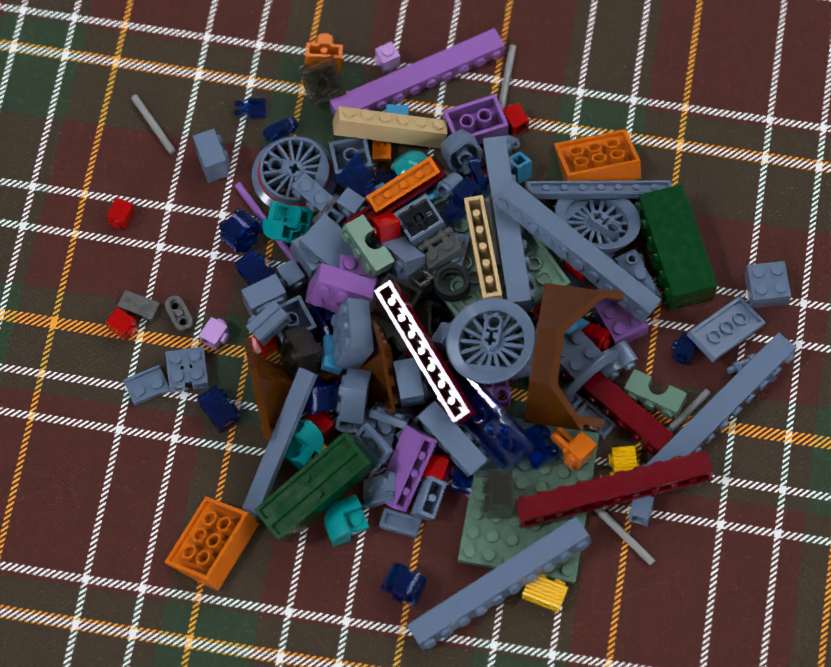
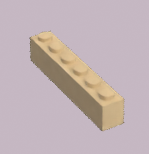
[333,106,448,149]
[464,195,502,299]

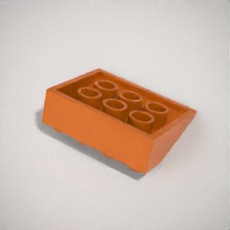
[554,129,641,181]
[164,496,259,591]

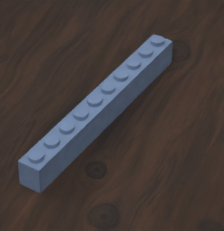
[483,136,535,310]
[493,178,661,323]
[645,332,796,466]
[407,517,591,650]

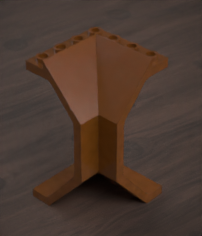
[524,283,624,431]
[243,311,401,440]

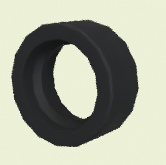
[433,264,471,302]

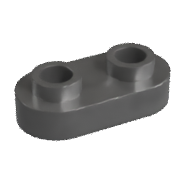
[165,296,193,332]

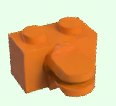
[305,33,343,73]
[550,427,597,472]

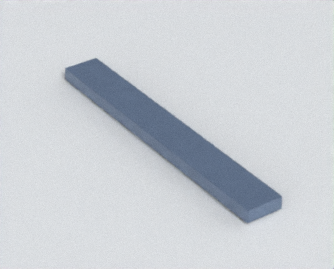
[525,180,672,199]
[241,367,318,521]

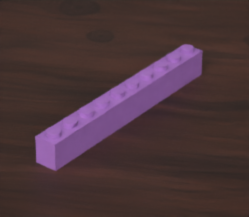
[330,28,505,116]

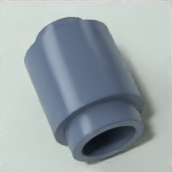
[437,172,464,198]

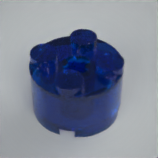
[219,208,263,254]
[304,378,340,415]
[380,563,428,607]

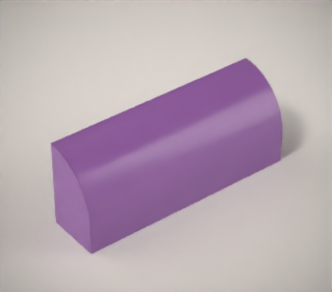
[385,425,438,512]

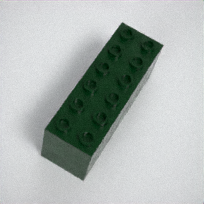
[636,184,717,311]
[254,432,378,542]

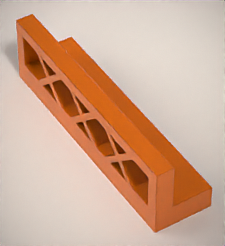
[365,156,440,213]

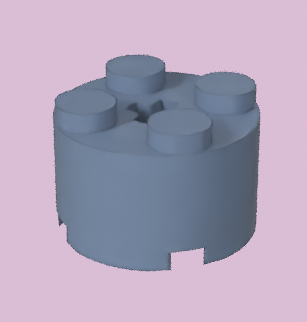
[440,129,483,174]

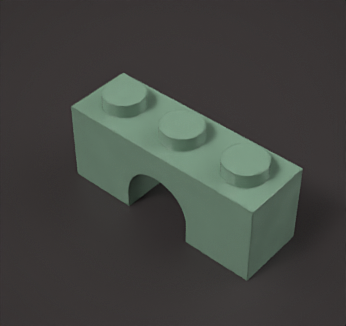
[341,215,395,279]
[624,369,687,419]

